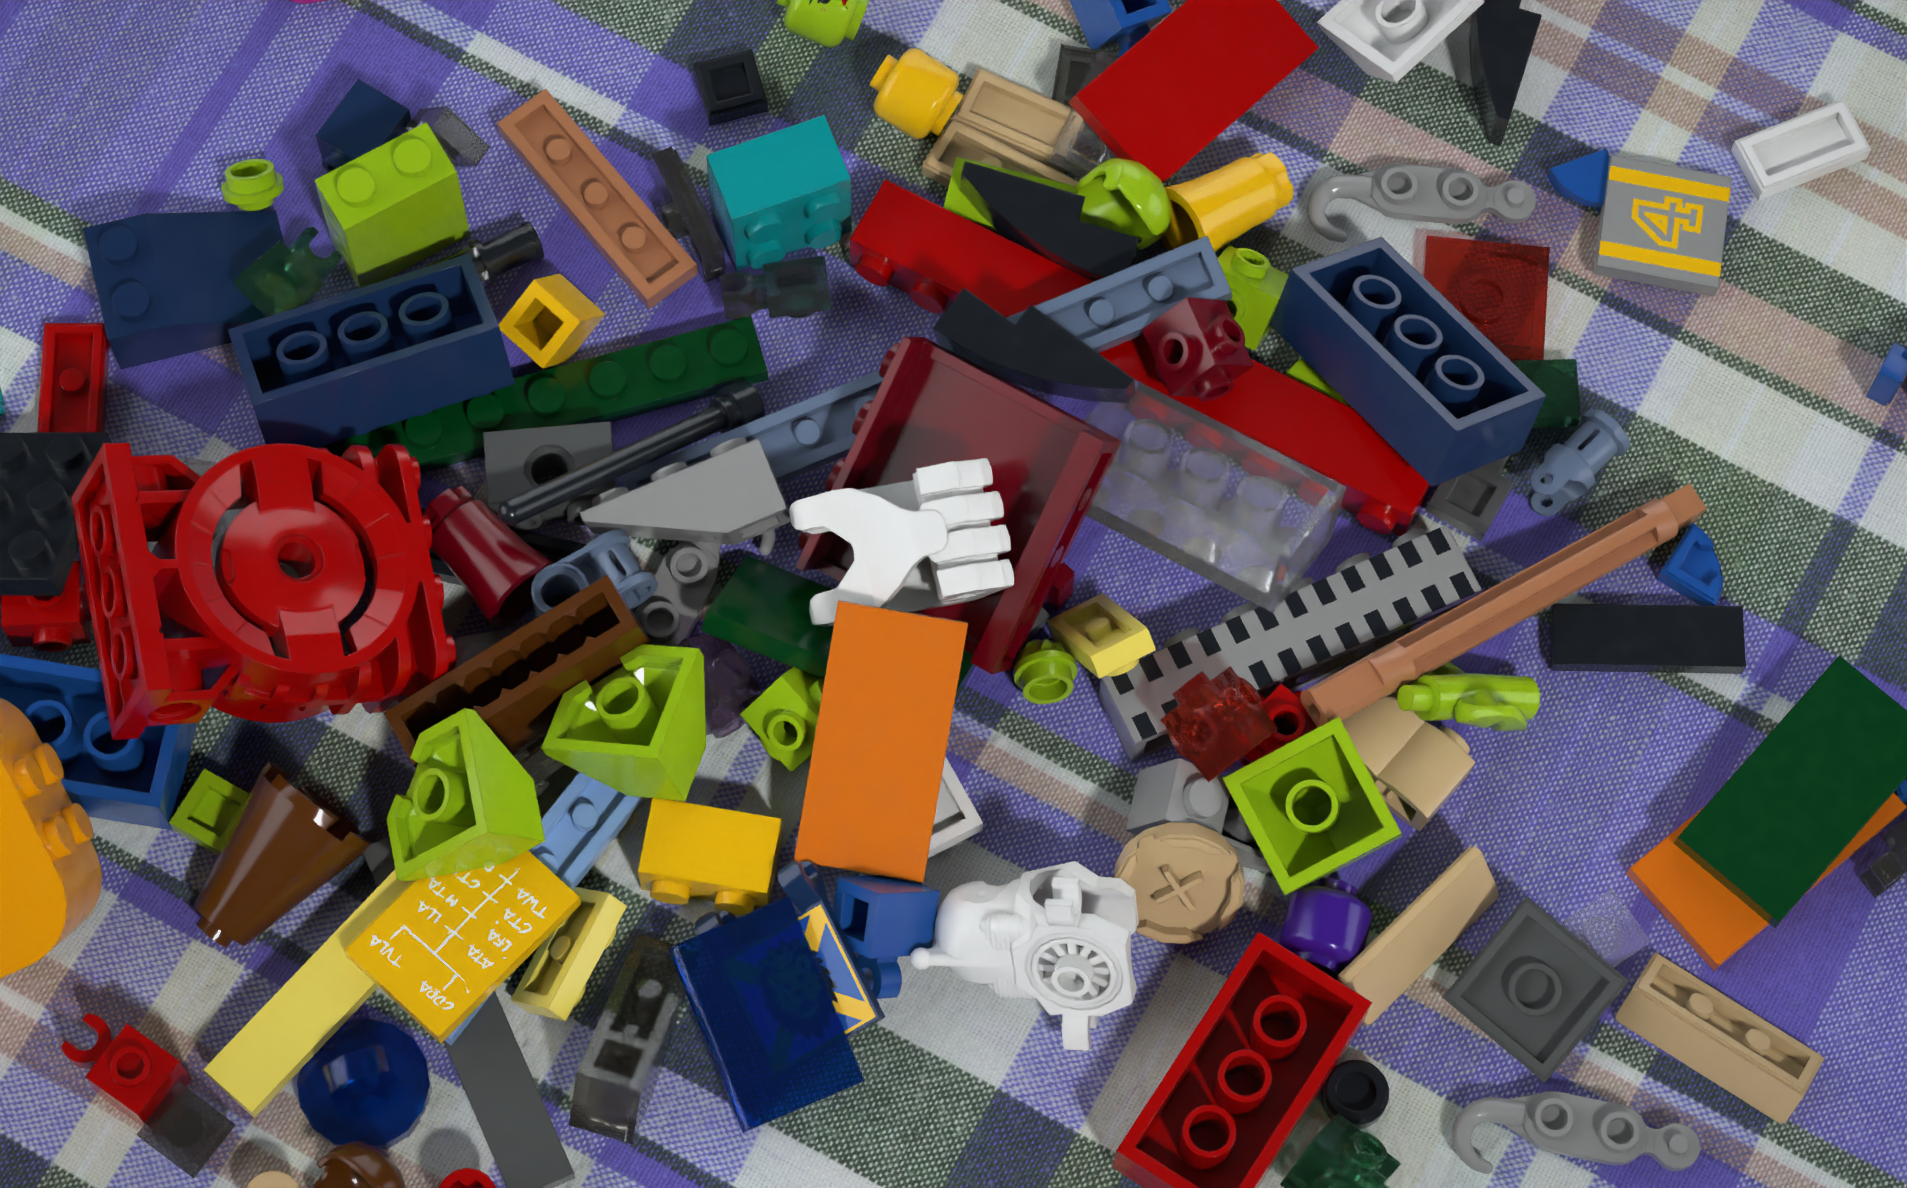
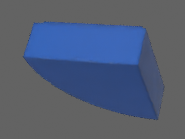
[1547,148,1610,212]
[1866,341,1907,406]
[1657,523,1723,606]

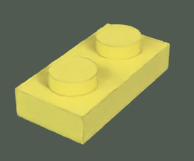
[1047,593,1156,679]
[510,887,627,1021]

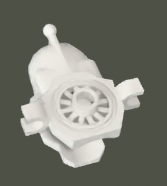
[910,861,1139,1051]

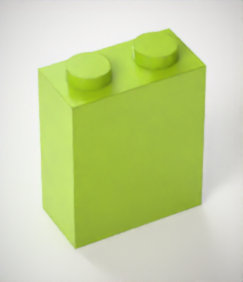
[314,122,470,288]

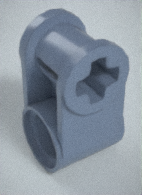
[531,529,659,619]

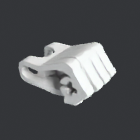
[789,458,1014,627]

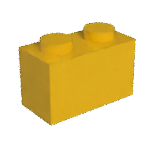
[638,798,783,915]

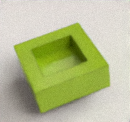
[169,768,249,856]

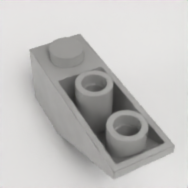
[580,437,791,545]
[1125,758,1330,884]

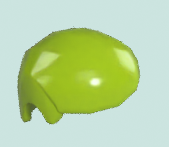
[1075,158,1171,250]

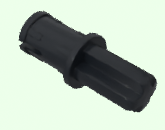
[422,221,544,286]

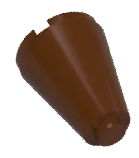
[194,761,372,948]

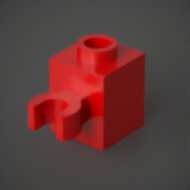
[61,1013,192,1133]

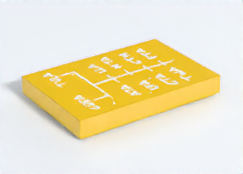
[344,850,581,1044]

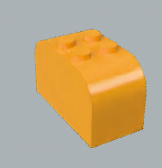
[0,698,102,979]

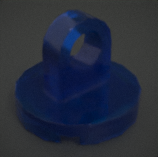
[297,1019,432,1150]

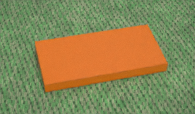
[794,600,968,883]
[1626,793,1907,971]

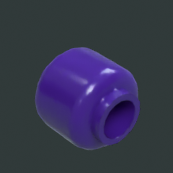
[1279,878,1373,980]

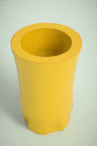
[1160,152,1293,254]

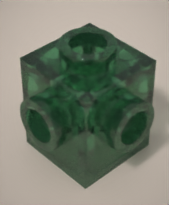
[1280,1113,1401,1188]

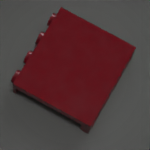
[795,337,1122,674]

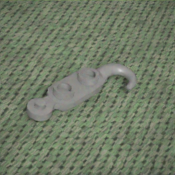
[1307,164,1536,243]
[634,529,775,647]
[1452,1091,1700,1174]

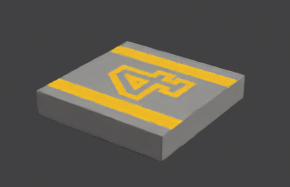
[1593,155,1732,297]

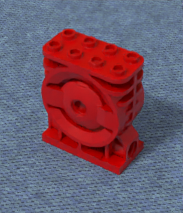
[71,443,456,740]

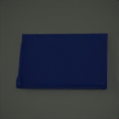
[668,896,865,1133]

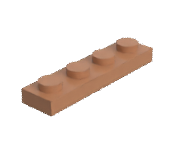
[497,89,698,310]

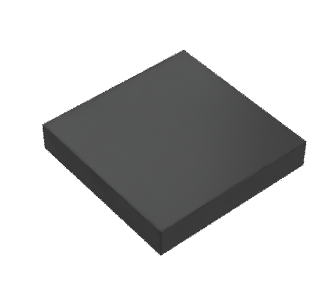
[1442,896,1630,1083]

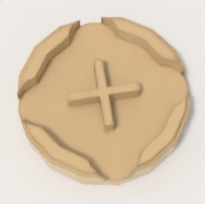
[1114,822,1244,944]

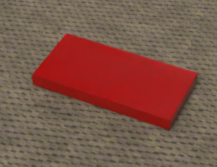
[1068,0,1319,184]

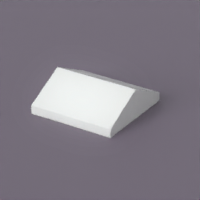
[1317,0,1485,83]

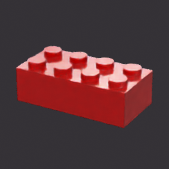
[1112,931,1372,1188]

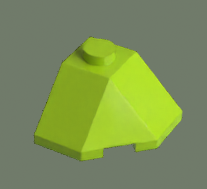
[541,644,706,801]
[386,708,545,882]

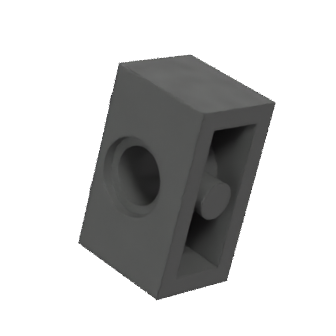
[483,422,617,531]

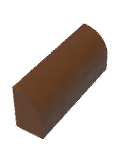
[384,575,653,768]

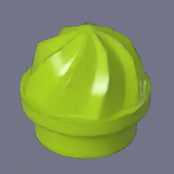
[1013,638,1078,704]

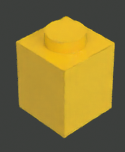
[498,273,606,369]

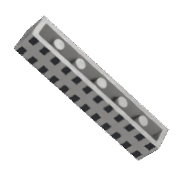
[1098,525,1482,763]

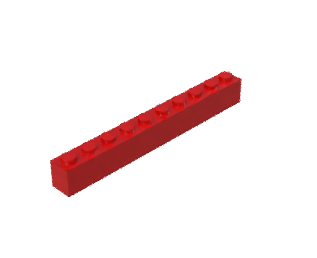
[850,179,1432,536]

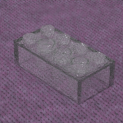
[1084,379,1347,613]

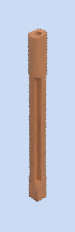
[1300,483,1707,728]

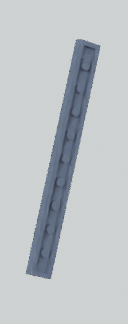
[620,236,1232,492]

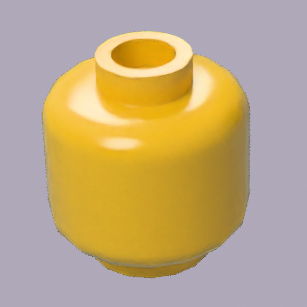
[869,48,964,140]

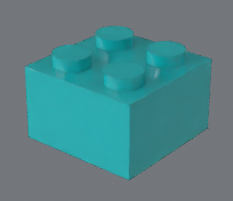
[706,115,852,271]

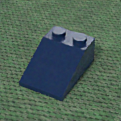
[83,210,300,369]

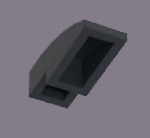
[1469,0,1542,147]
[959,161,1138,282]
[933,288,1136,403]

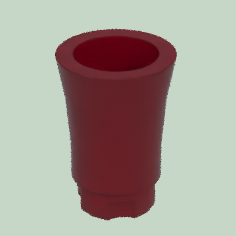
[422,486,554,628]

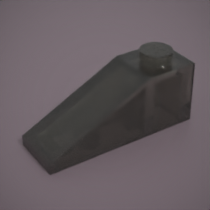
[569,933,700,1144]

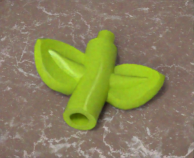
[1397,661,1540,731]

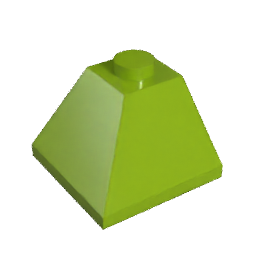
[1222,717,1403,895]

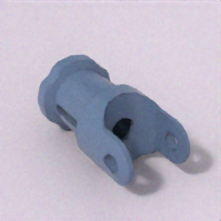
[1530,409,1631,516]

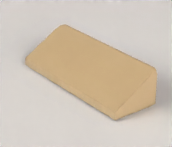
[1337,846,1499,1026]
[1615,952,1825,1124]

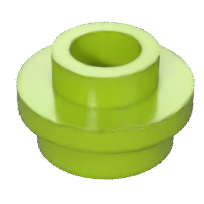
[221,159,284,211]

